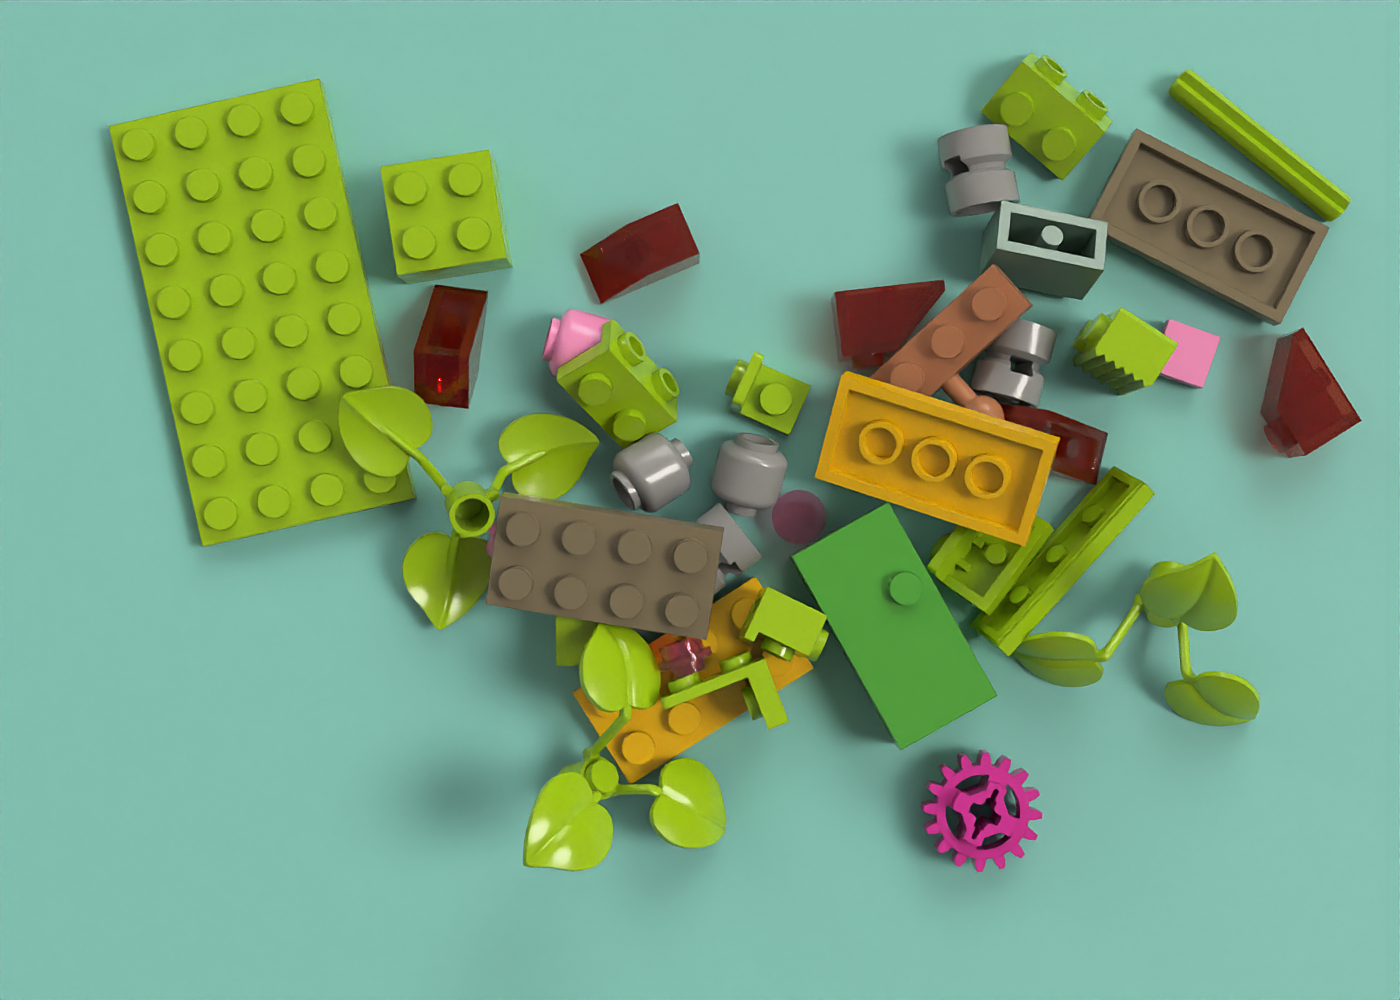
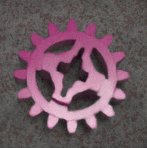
[920,750,1042,872]

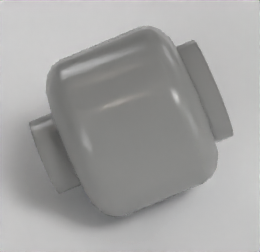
[609,432,693,513]
[711,432,788,517]

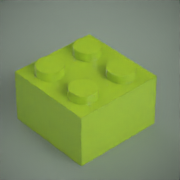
[380,149,513,285]

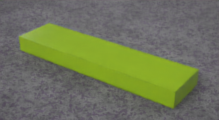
[970,466,1155,657]

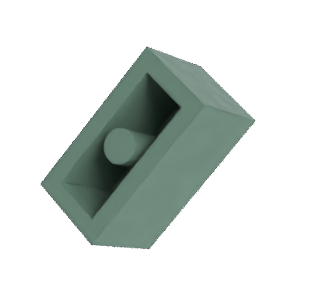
[978,200,1108,300]

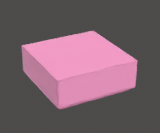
[1159,319,1221,389]

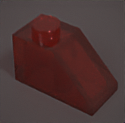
[580,203,700,305]
[831,280,945,370]
[413,284,488,409]
[1260,328,1362,458]
[999,403,1108,485]

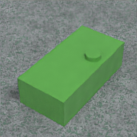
[789,502,998,750]

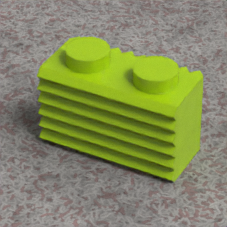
[1071,307,1178,396]

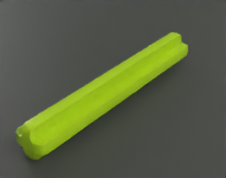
[1168,69,1351,222]

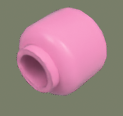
[542,309,611,377]

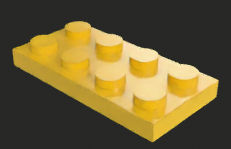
[814,371,1060,547]
[573,576,814,784]

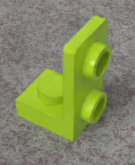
[725,351,811,436]
[660,651,789,730]

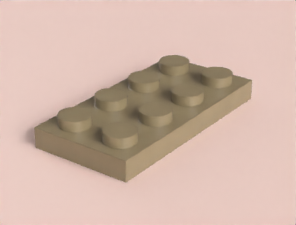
[1088,128,1330,326]
[486,492,724,640]

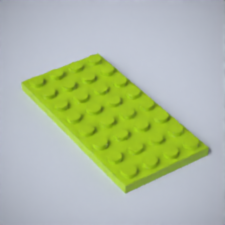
[109,78,417,547]

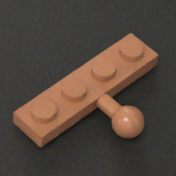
[869,264,1033,420]

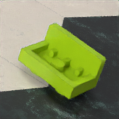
[981,53,1112,181]
[556,319,680,449]
[927,515,1054,617]

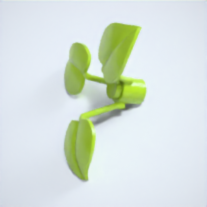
[338,385,599,630]
[1012,552,1260,726]
[523,622,727,872]

